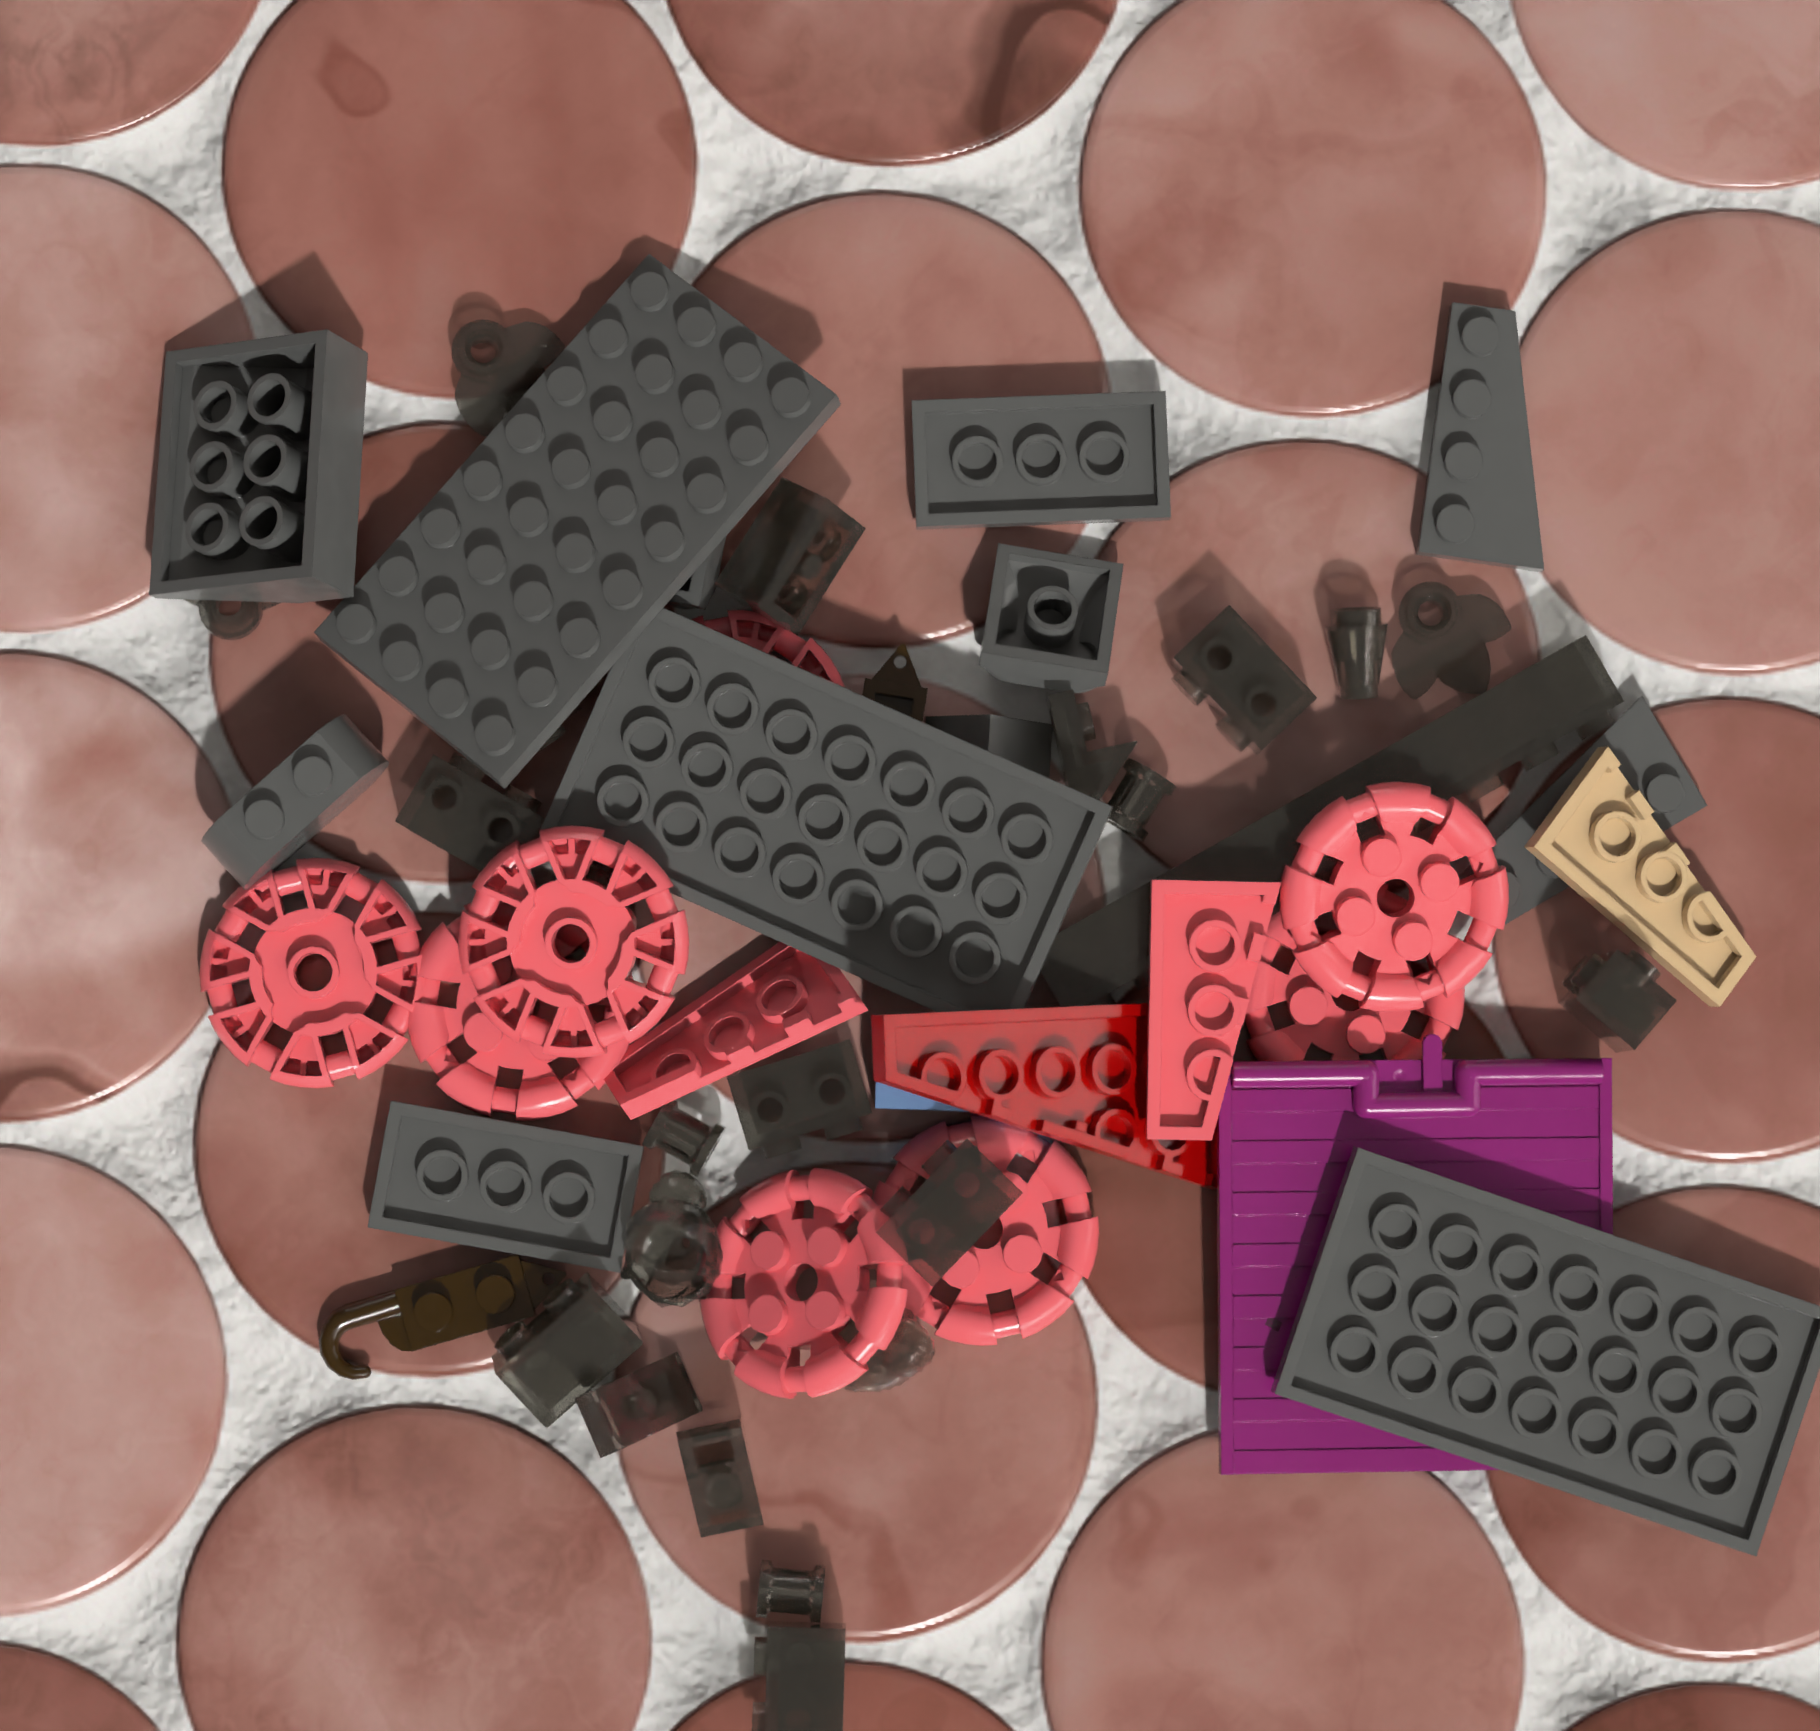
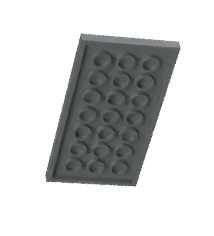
[314,254,841,789]
[539,608,1114,1012]
[1271,1146,1820,1556]

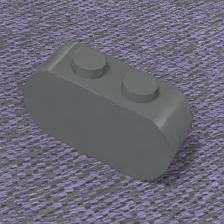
[201,714,389,890]

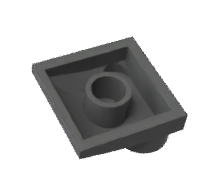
[979,543,1124,693]

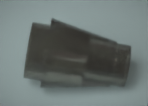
[1325,607,1388,699]

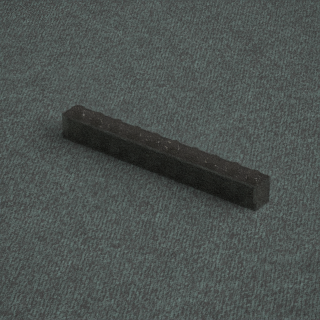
[1040,635,1624,1007]

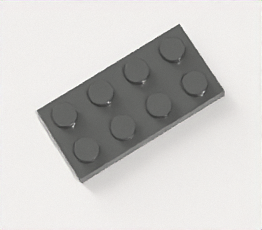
[911,391,1171,530]
[368,1101,645,1273]

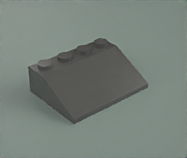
[149,329,368,603]

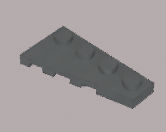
[1416,302,1544,572]
[1458,696,1708,929]

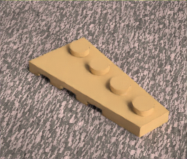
[1524,746,1756,1007]

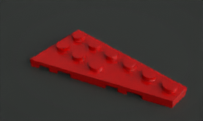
[871,1003,1217,1191]

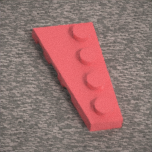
[1145,880,1281,1141]
[604,942,868,1120]

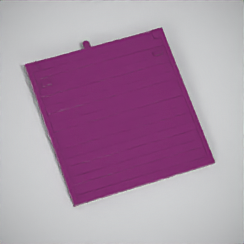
[1217,1034,1613,1475]

